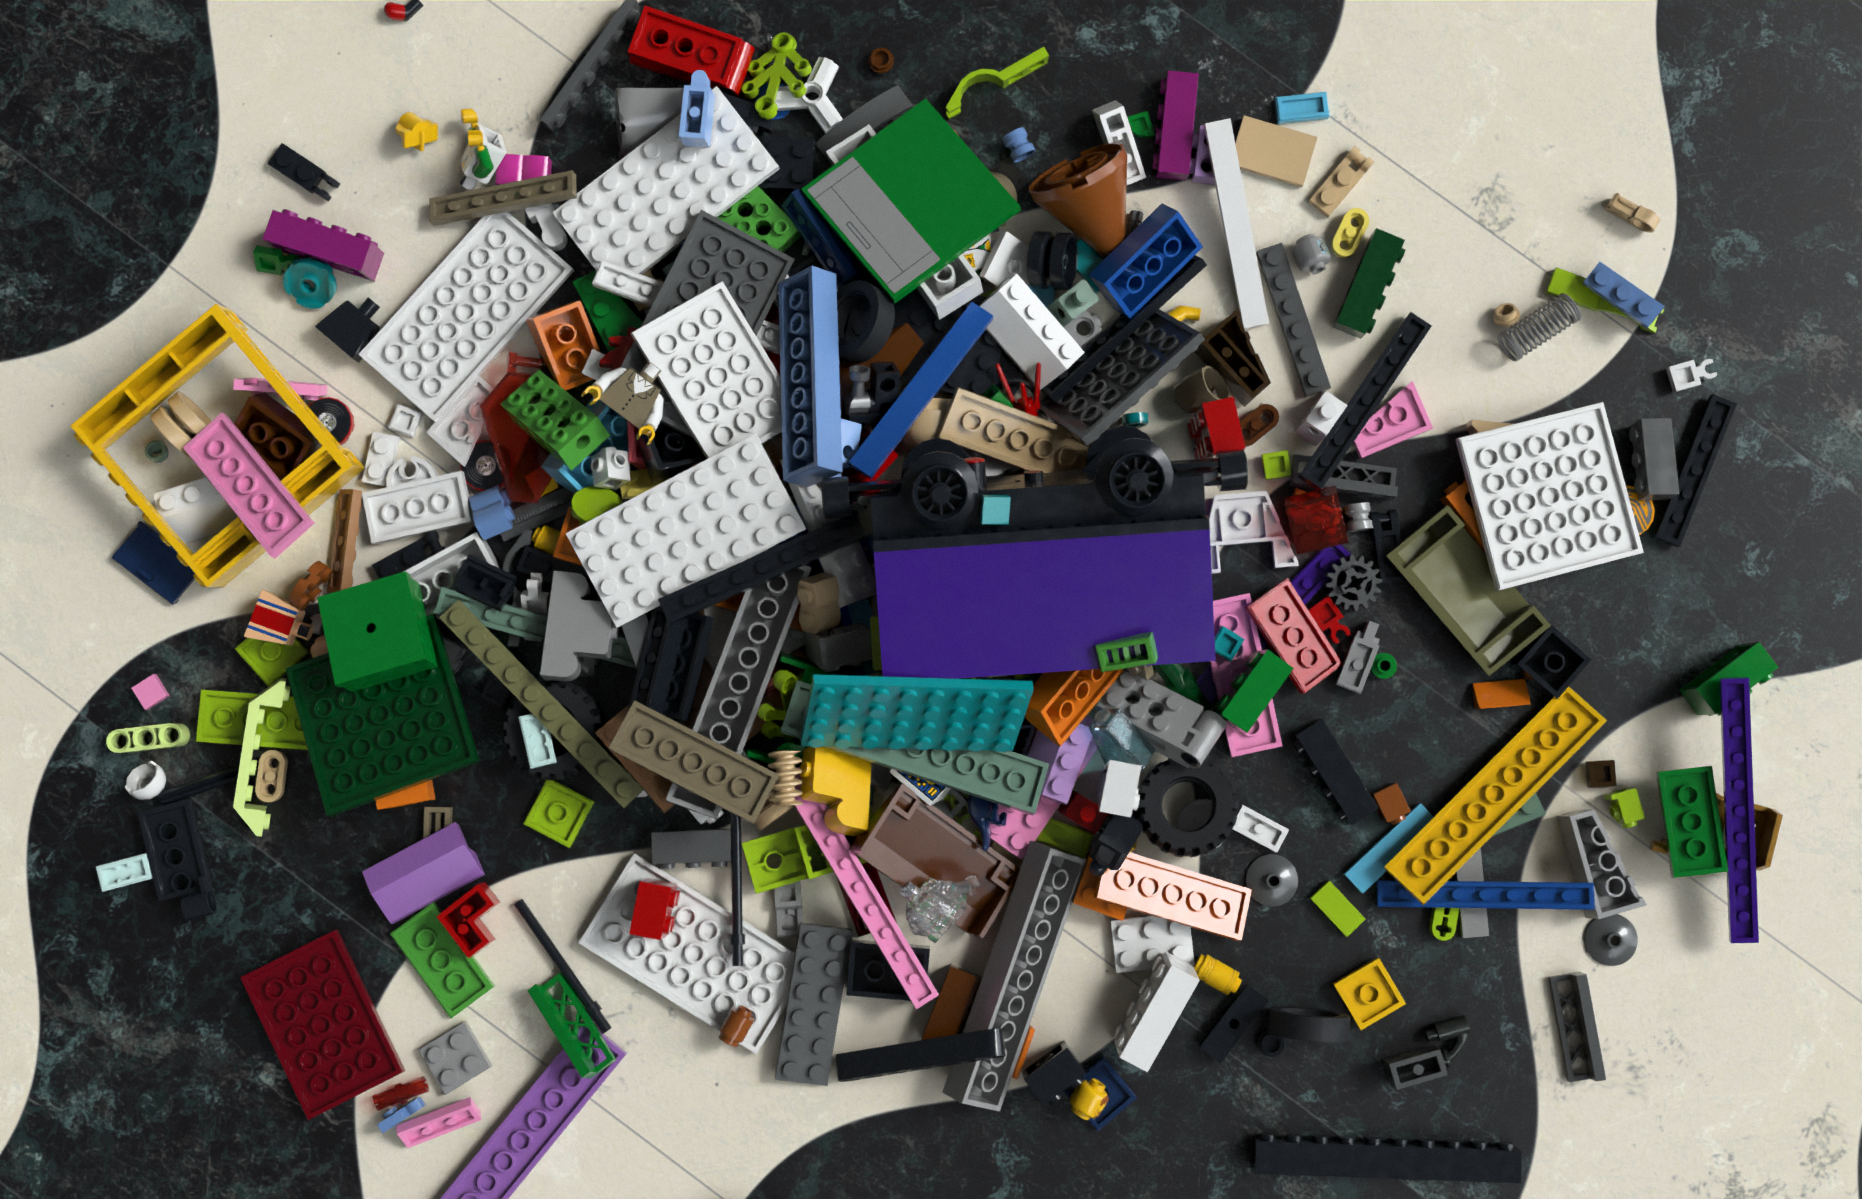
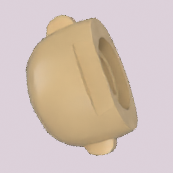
[897,396,951,448]

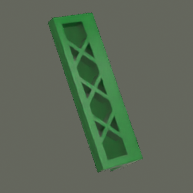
[527,973,617,1079]

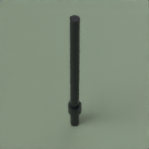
[729,813,745,966]
[514,899,612,1034]

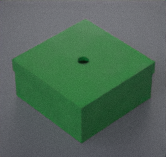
[317,571,437,692]

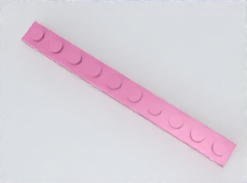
[794,767,939,1009]

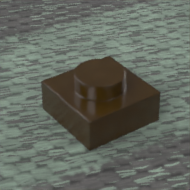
[1585,760,1617,788]

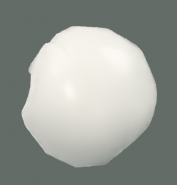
[125,761,166,800]

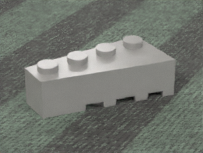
[1557,809,1647,919]

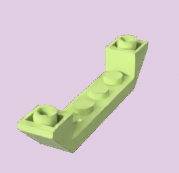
[233,678,291,837]

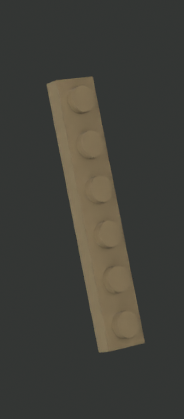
[429,170,577,226]

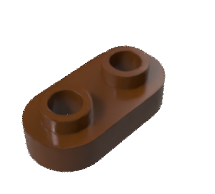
[1240,404,1279,447]

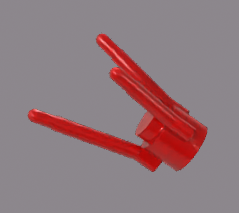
[995,363,1041,417]

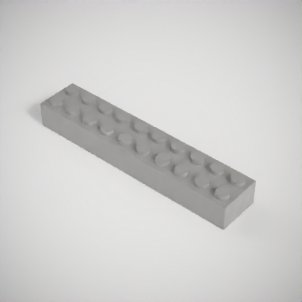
[666,550,811,820]
[942,840,1087,1111]

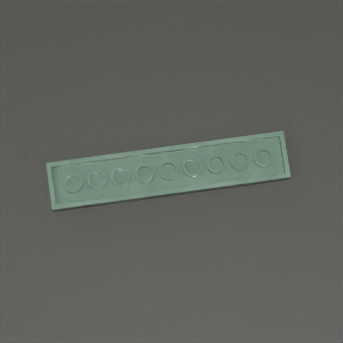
[780,680,1049,815]

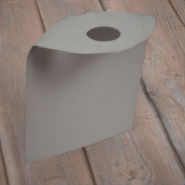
[615,88,684,156]

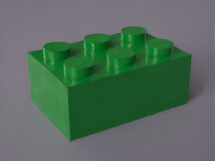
[1679,642,1779,716]
[1215,649,1294,733]

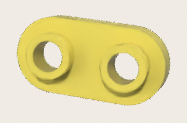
[1331,208,1369,258]

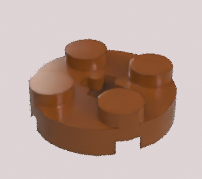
[289,561,333,611]

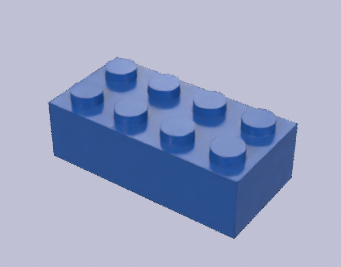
[1089,203,1203,319]

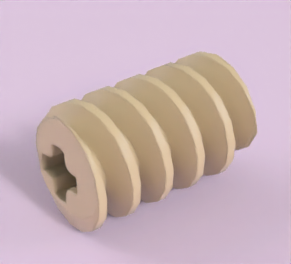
[768,751,803,806]

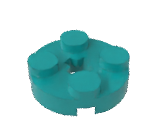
[283,258,337,309]

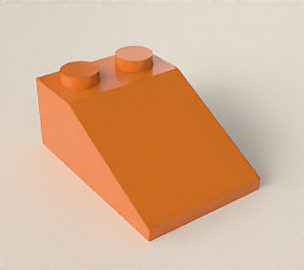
[526,300,600,391]

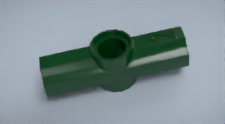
[1152,663,1212,712]

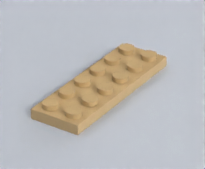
[937,387,1092,473]

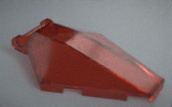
[479,352,570,504]

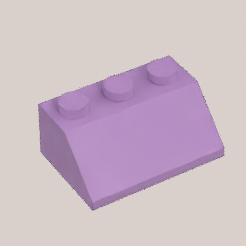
[1027,724,1094,805]

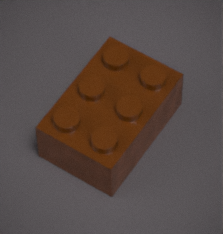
[234,392,322,479]

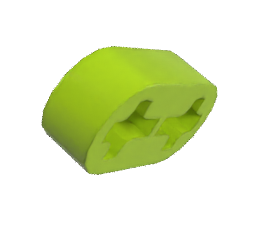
[1429,908,1459,941]

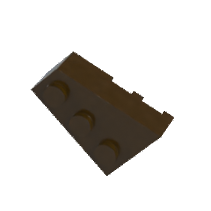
[1195,309,1271,407]

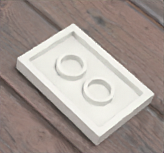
[1110,915,1195,973]

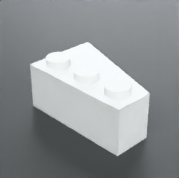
[1097,760,1141,817]

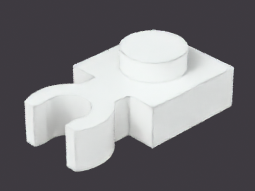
[1666,359,1717,393]

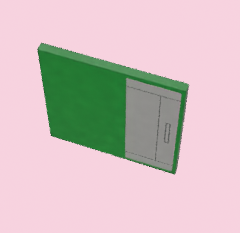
[801,98,1021,303]

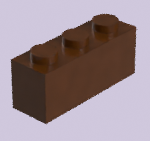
[921,964,980,1040]

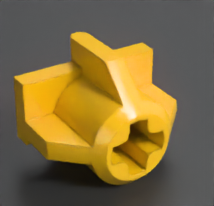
[395,112,438,151]

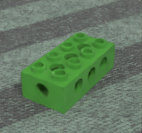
[717,186,801,253]
[501,370,610,471]

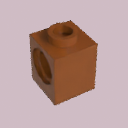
[1370,783,1411,825]

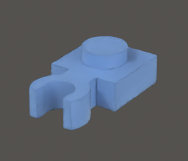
[377,1097,425,1133]

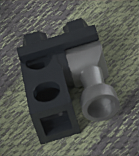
[843,362,900,434]

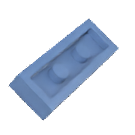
[1583,262,1665,329]

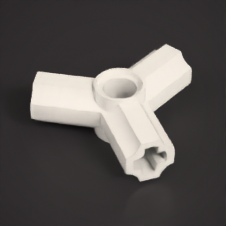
[775,57,843,134]

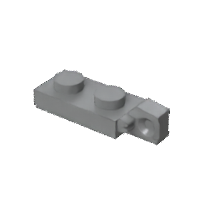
[1335,621,1380,694]

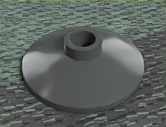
[1246,854,1298,907]
[1585,914,1638,966]

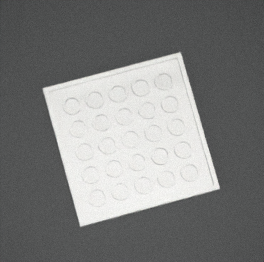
[1455,402,1644,591]

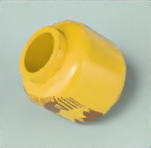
[1069,1078,1109,1120]

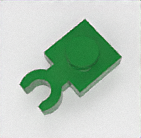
[253,245,300,275]

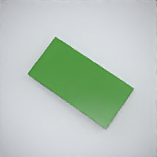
[390,902,495,1018]

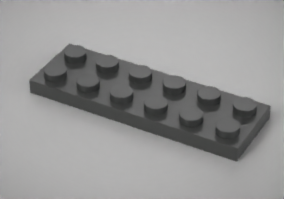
[775,922,853,1086]

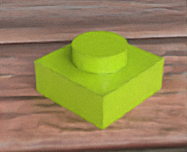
[1261,450,1292,480]

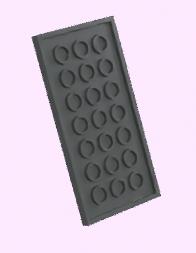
[621,210,794,440]

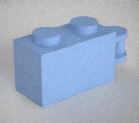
[679,70,715,148]

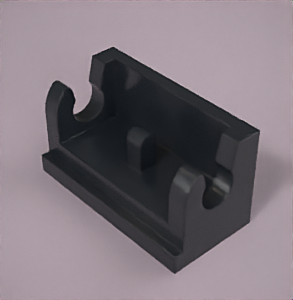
[453,554,517,612]

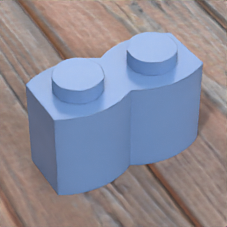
[469,485,515,540]

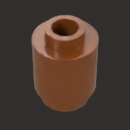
[719,1005,755,1047]

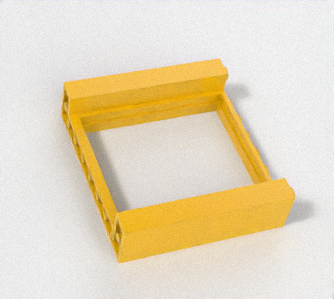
[70,304,365,588]

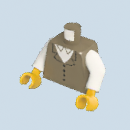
[581,361,664,445]

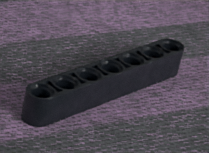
[835,1028,1006,1082]

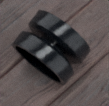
[1027,231,1078,290]

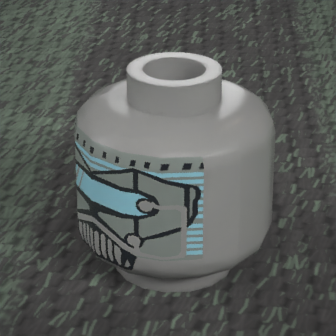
[1293,234,1331,275]

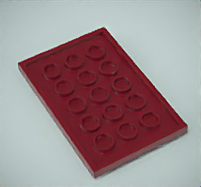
[240,929,405,1120]

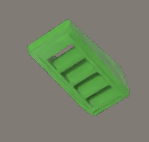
[1095,632,1158,672]

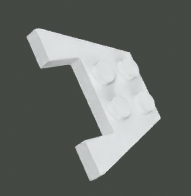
[1209,491,1299,574]

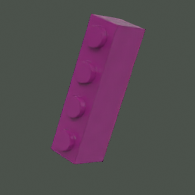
[1152,70,1199,181]

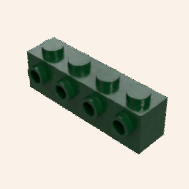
[1332,228,1406,339]

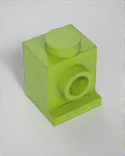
[1603,787,1645,829]

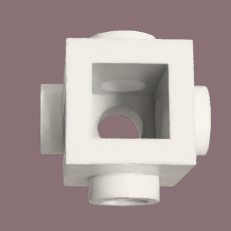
[591,447,631,490]

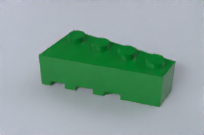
[573,270,643,352]

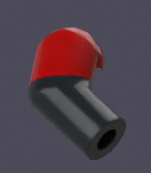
[384,0,424,21]

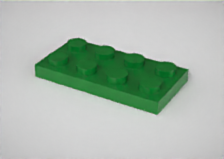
[1656,766,1728,878]

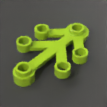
[742,32,812,119]
[757,670,804,745]

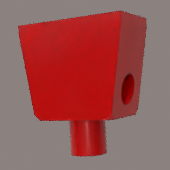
[1057,790,1112,834]

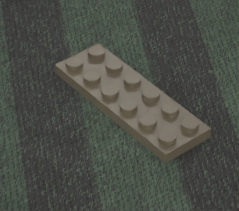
[608,700,779,824]

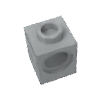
[1063,310,1102,349]

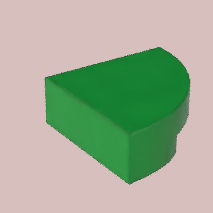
[1127,111,1155,138]

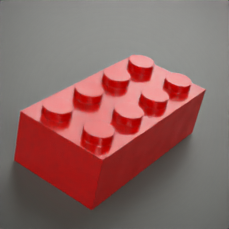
[1187,396,1246,459]

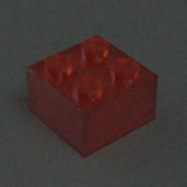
[1284,486,1349,555]

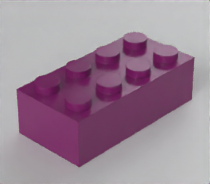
[263,209,384,282]

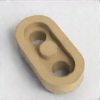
[255,750,288,802]

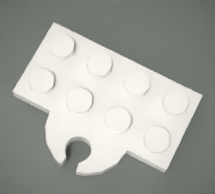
[362,456,474,544]

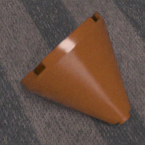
[1028,142,1127,257]

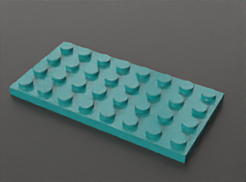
[800,674,1034,752]

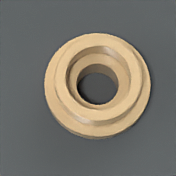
[1493,303,1520,327]

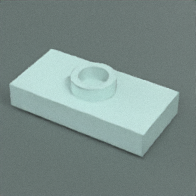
[519,714,557,769]
[96,853,153,892]

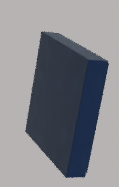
[1064,1056,1138,1132]

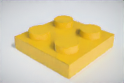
[1332,957,1406,1030]

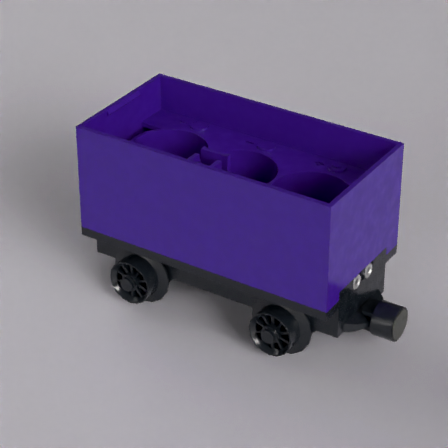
[821,426,1248,679]

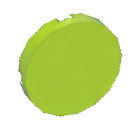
[570,486,623,525]

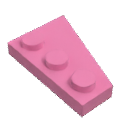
[233,377,327,400]
[1353,381,1433,459]

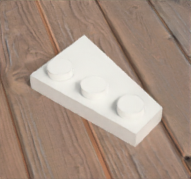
[426,375,499,467]

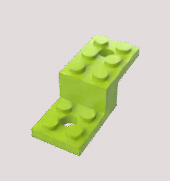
[741,806,873,894]

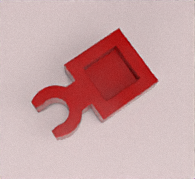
[1308,596,1351,644]

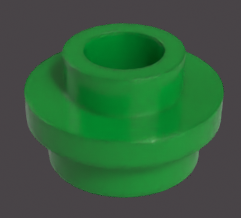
[1371,653,1397,679]

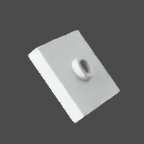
[979,230,1029,288]

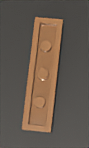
[327,489,363,592]

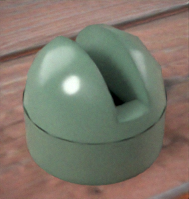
[145,440,169,463]

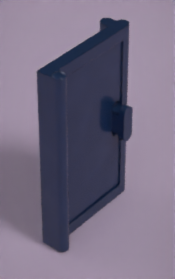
[112,521,195,605]

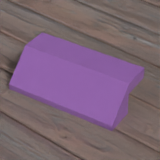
[362,822,485,924]

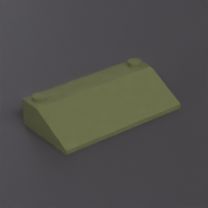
[1386,505,1551,676]

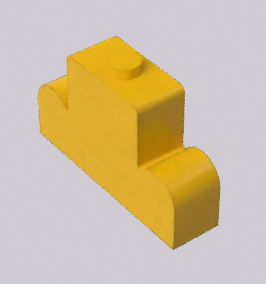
[800,746,872,837]

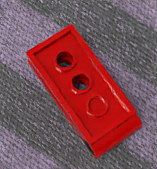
[628,6,755,97]

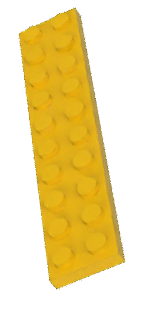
[1384,687,1607,905]

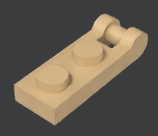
[1308,146,1374,218]

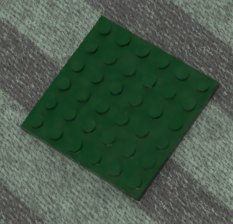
[285,614,480,817]

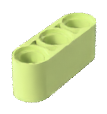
[106,723,191,753]

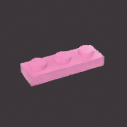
[396,1097,482,1148]

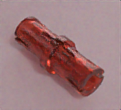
[373,1076,429,1111]

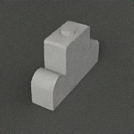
[540,571,619,682]

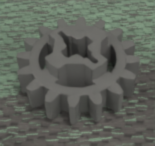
[1324,555,1382,611]

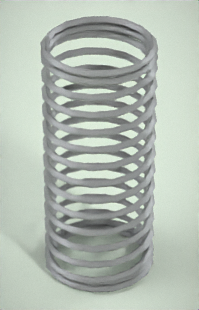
[1498,293,1581,362]

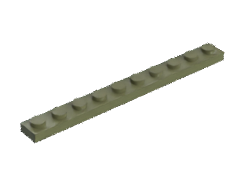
[439,600,643,809]

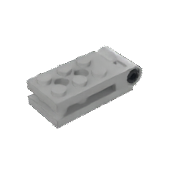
[1096,668,1226,768]

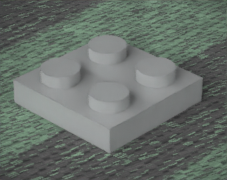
[419,1021,492,1095]

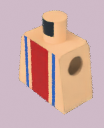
[244,590,314,645]

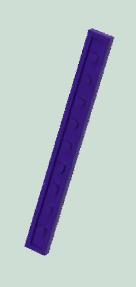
[1719,677,1759,943]

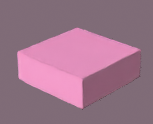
[131,674,170,710]

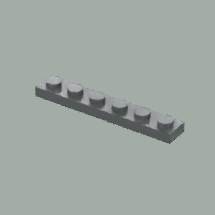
[540,0,640,132]
[1256,243,1331,397]

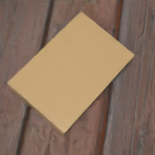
[1235,115,1317,187]

